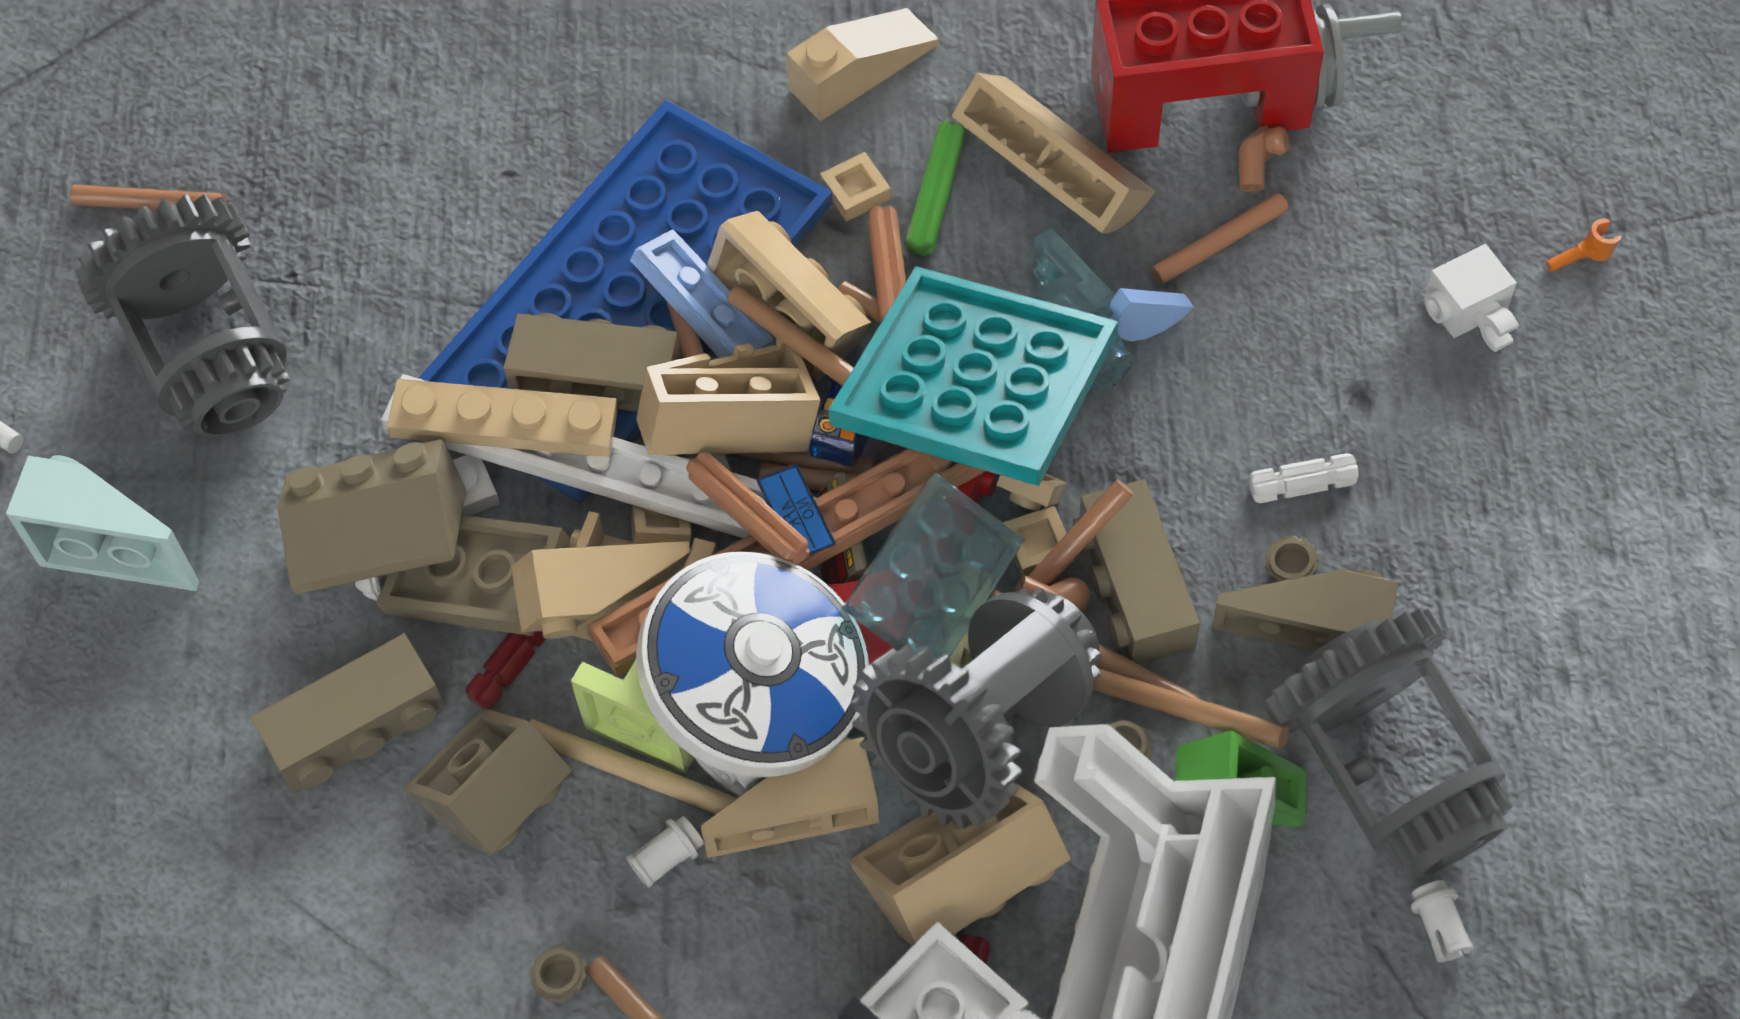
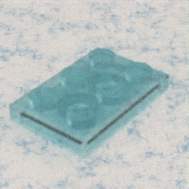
[841,472,1025,658]

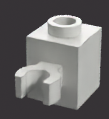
[1424,244,1518,352]

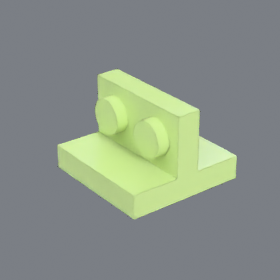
[571,660,695,774]

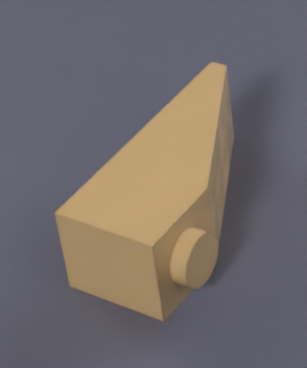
[786,8,938,122]
[511,541,690,639]
[701,737,879,858]

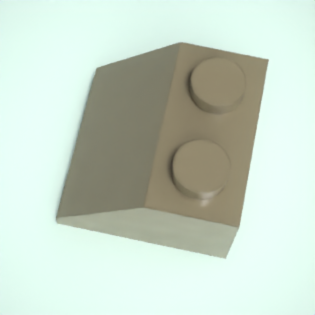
[403,708,572,855]

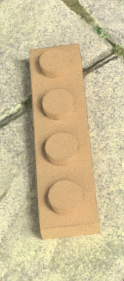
[387,379,618,457]

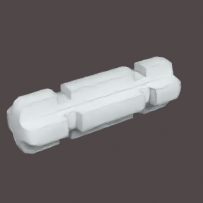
[1249,453,1359,503]

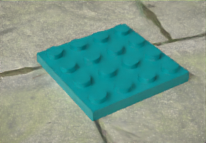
[829,266,1118,486]

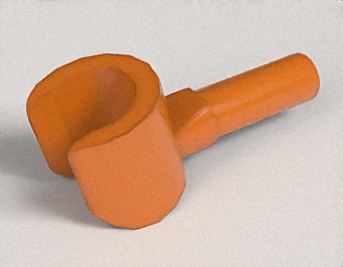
[1545,219,1621,273]

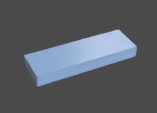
[630,230,776,358]

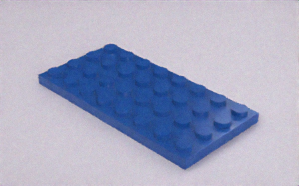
[418,99,833,505]

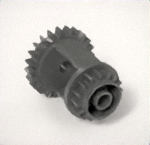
[75,194,289,438]
[850,588,1102,829]
[1263,608,1513,878]

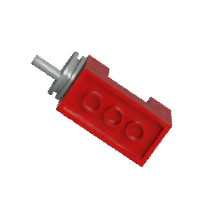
[1091,0,1402,153]

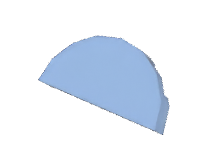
[1109,288,1194,341]

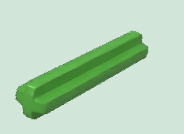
[906,121,965,256]

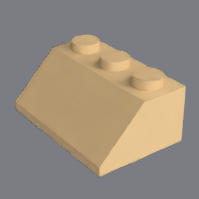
[707,211,871,382]
[849,782,1071,947]

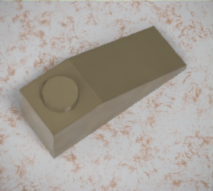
[1212,569,1399,652]

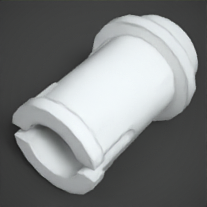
[626,816,704,888]
[1411,880,1474,962]

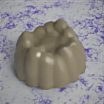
[1265,535,1319,582]
[530,945,589,1004]

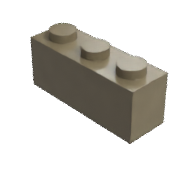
[503,313,682,412]
[1073,479,1200,664]
[250,633,445,794]

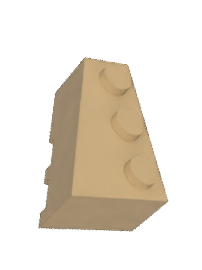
[636,339,820,456]

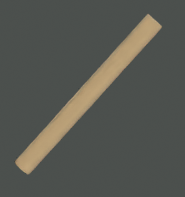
[530,719,738,814]

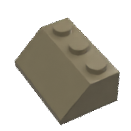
[277,439,466,595]

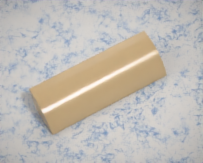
[951,73,1155,233]

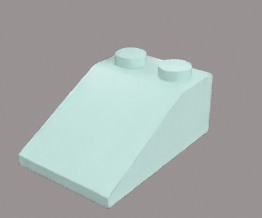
[6,455,200,591]

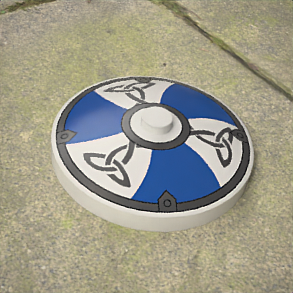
[636,552,869,777]

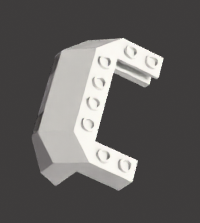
[967,724,1275,1019]

